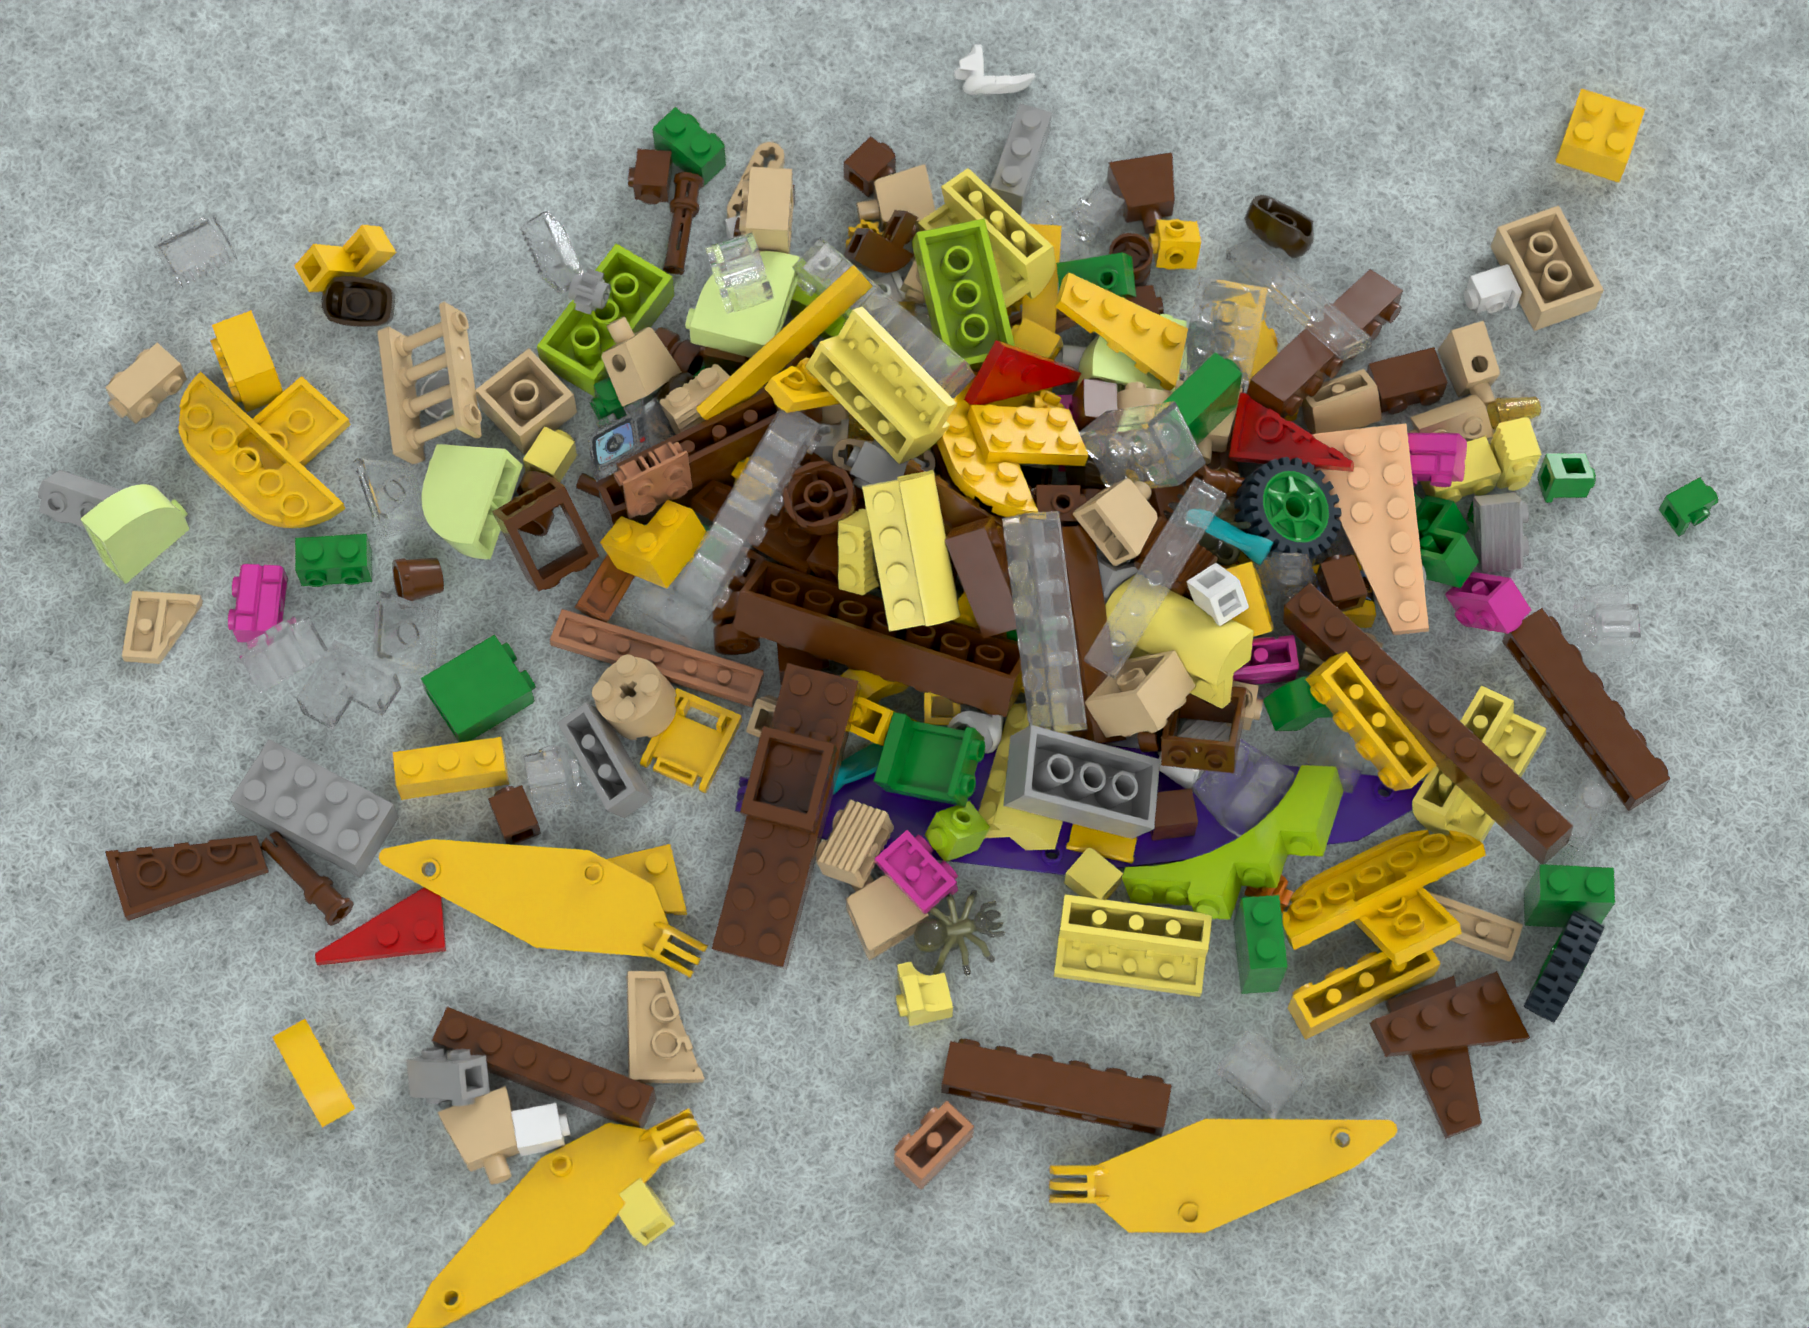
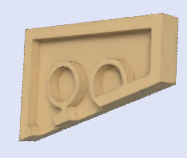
[626,971,705,1083]

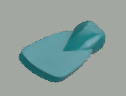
[1185,509,1273,566]
[833,743,883,795]

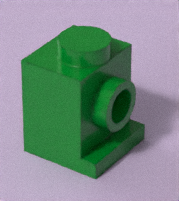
[590,377,636,431]
[1537,453,1596,503]
[1658,477,1718,537]

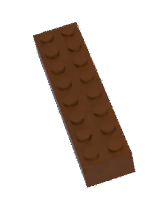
[733,560,1034,717]
[712,663,861,970]

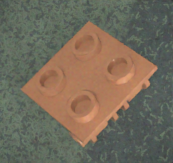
[613,442,692,519]

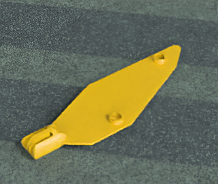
[379,839,708,978]
[407,1108,705,1328]
[1049,1119,1397,1233]

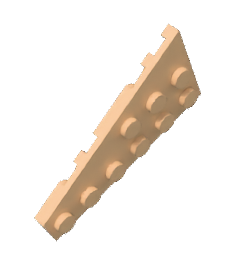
[1312,423,1429,635]

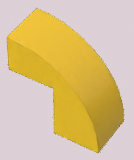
[294,224,396,292]
[272,1019,355,1128]

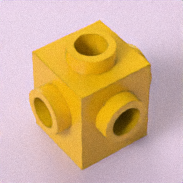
[1148,219,1201,270]

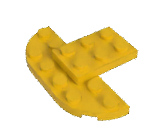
[937,370,1088,522]
[178,371,351,528]
[1283,830,1486,966]

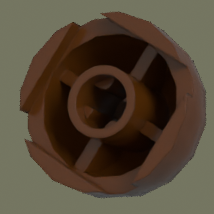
[783,461,857,535]

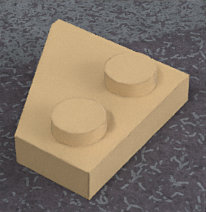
[122,591,203,664]

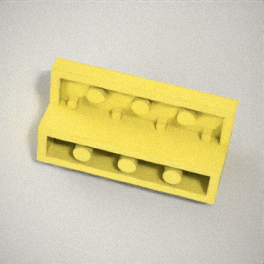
[918,168,1056,308]
[806,307,957,464]
[862,470,960,631]
[1105,574,1254,709]
[1412,685,1546,843]
[979,695,1068,850]
[1053,894,1212,997]

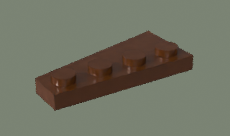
[105,835,269,921]

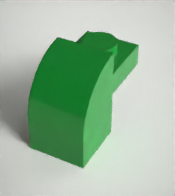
[1263,675,1333,731]

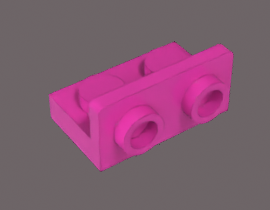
[875,830,958,915]

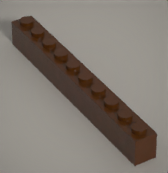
[1283,583,1573,864]

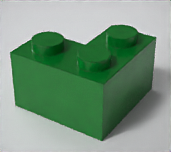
[1416,495,1479,588]

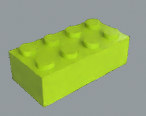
[912,218,1015,377]
[537,243,675,397]

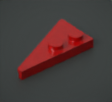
[963,340,1081,405]
[1229,393,1354,472]
[315,887,446,966]

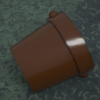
[392,558,444,605]

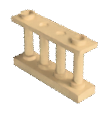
[377,302,482,464]

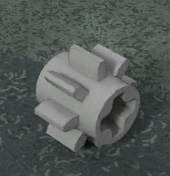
[568,268,610,315]

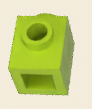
[924,801,990,862]

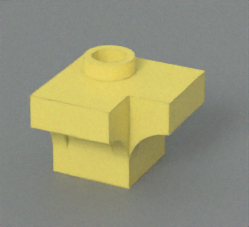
[896,961,953,1027]

